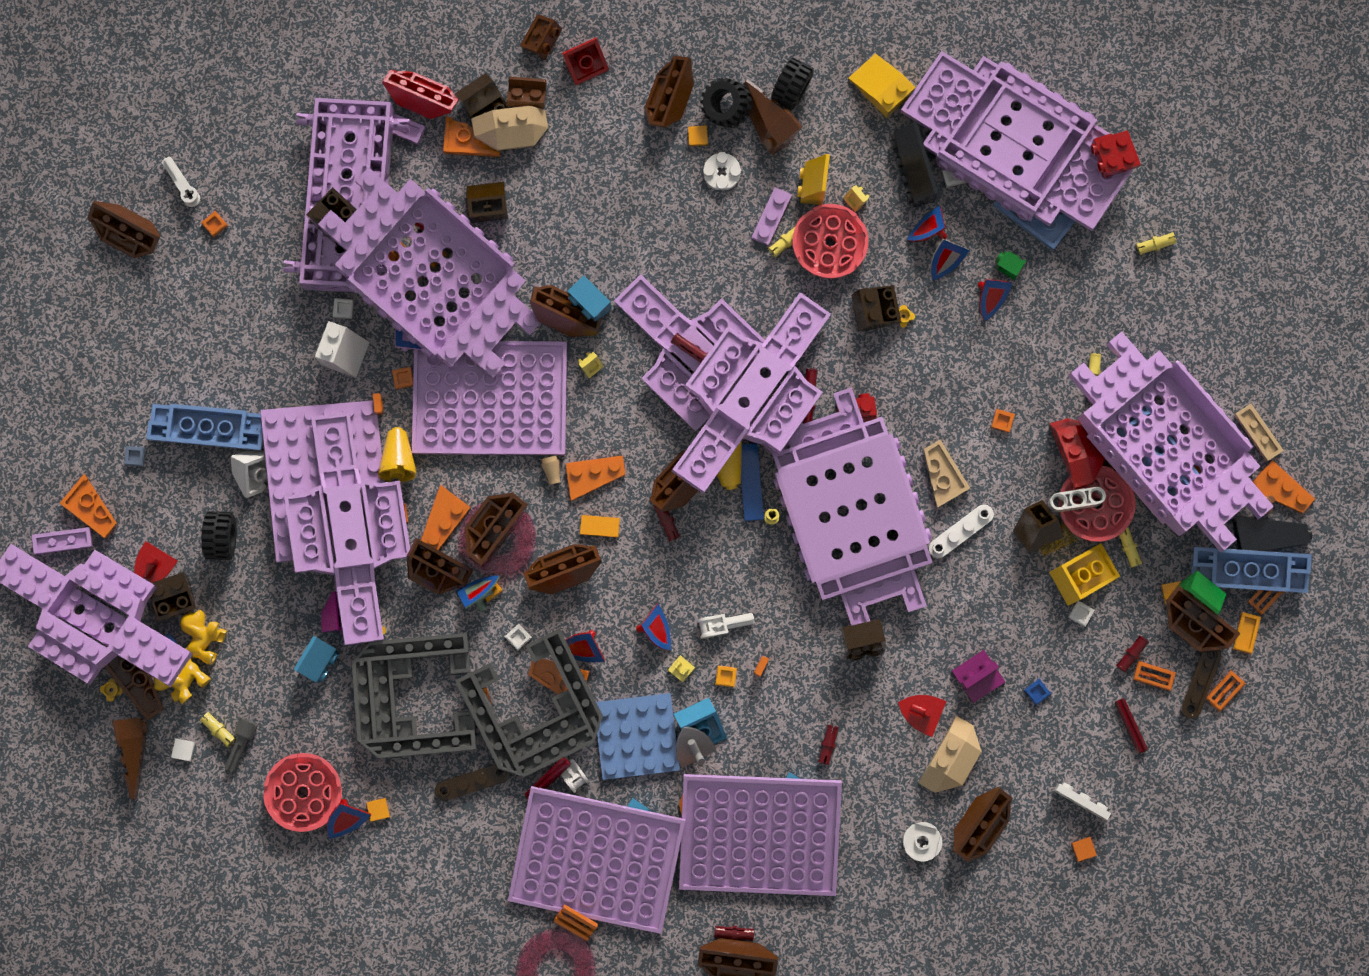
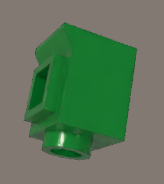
[995,251,1026,280]

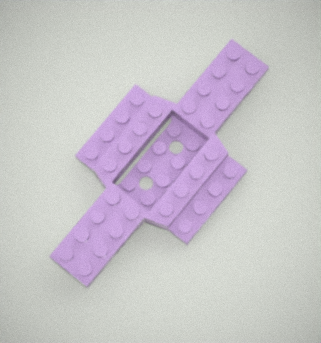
[614,274,790,455]
[671,293,831,494]
[284,412,410,646]
[0,544,193,687]

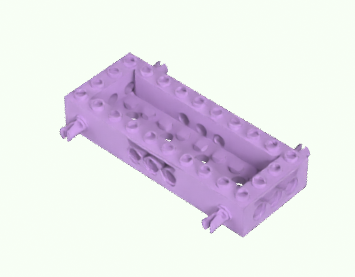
[283,98,411,293]

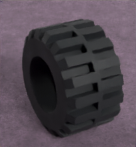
[771,57,814,110]
[700,78,752,128]
[201,511,237,560]

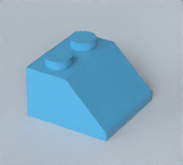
[567,275,612,321]
[293,636,339,684]
[674,698,727,744]

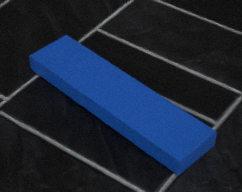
[741,444,764,521]

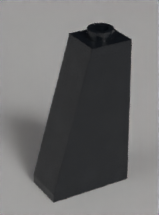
[1232,516,1313,552]

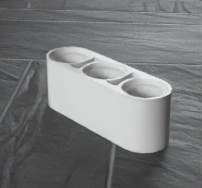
[1048,487,1106,513]

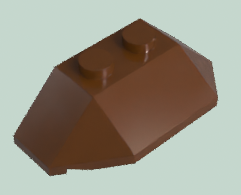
[644,55,694,128]
[87,201,160,258]
[530,285,602,337]
[650,450,698,512]
[465,492,528,566]
[407,538,473,595]
[523,544,602,594]
[1166,585,1240,652]
[954,787,1012,862]
[697,938,778,976]

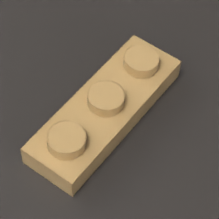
[1234,404,1284,462]

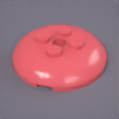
[792,204,869,279]
[1058,466,1136,542]
[264,753,342,832]

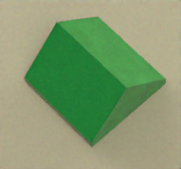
[1178,570,1226,615]

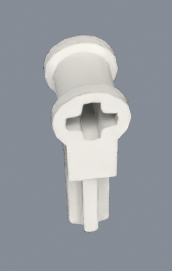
[162,157,200,207]
[697,613,754,639]
[556,756,590,793]

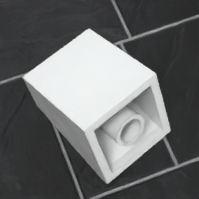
[315,321,369,378]

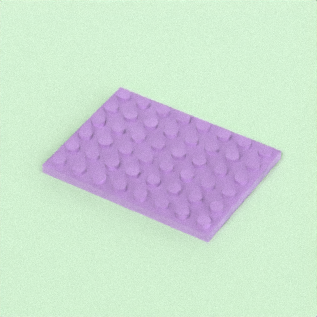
[412,341,567,456]
[260,401,385,563]
[679,774,842,896]
[508,786,685,934]

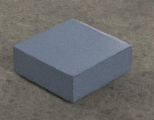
[124,446,146,467]

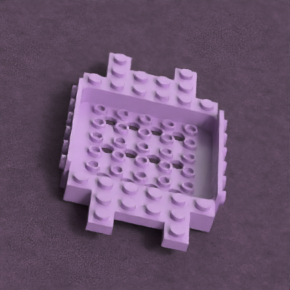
[318,167,540,378]
[1068,332,1274,552]
[773,387,933,625]

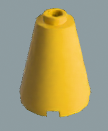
[378,427,417,482]
[717,440,742,490]

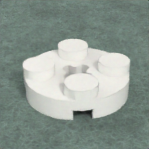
[703,152,741,190]
[903,822,942,862]

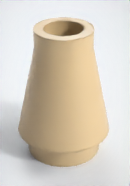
[541,456,560,485]

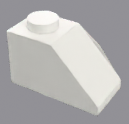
[231,450,267,498]

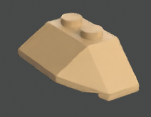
[471,106,548,151]
[918,716,982,793]

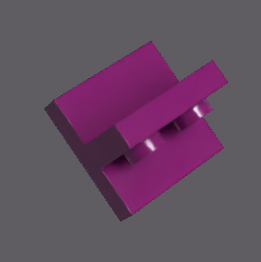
[951,650,1005,703]

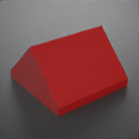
[562,37,609,85]

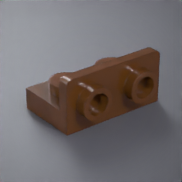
[520,14,562,60]
[507,77,546,109]

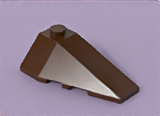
[743,79,802,155]
[104,656,163,721]
[112,718,149,800]

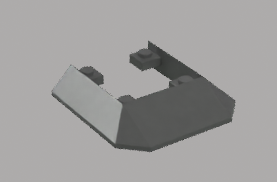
[455,628,603,777]
[352,633,476,758]

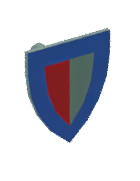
[457,576,500,612]

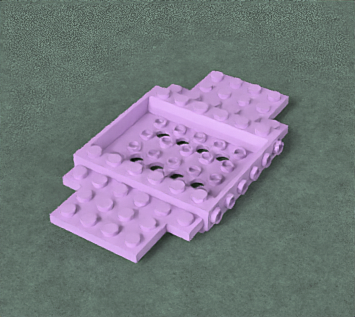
[900,51,1133,231]

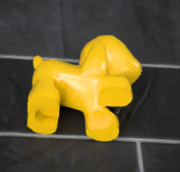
[180,610,228,665]
[153,658,212,705]

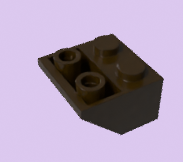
[455,73,509,119]
[467,182,508,223]
[306,187,357,245]
[851,285,901,332]
[1013,500,1064,554]
[150,572,196,621]
[842,619,886,661]

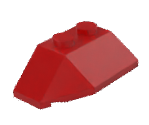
[382,70,459,119]
[1049,418,1105,489]

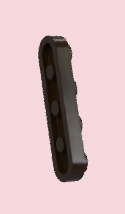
[1181,650,1222,719]
[435,764,510,801]

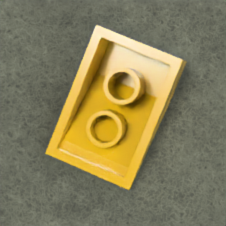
[848,53,916,118]
[797,154,830,205]
[1049,543,1120,606]

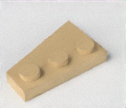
[923,440,970,508]

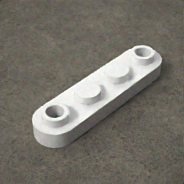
[928,505,994,559]

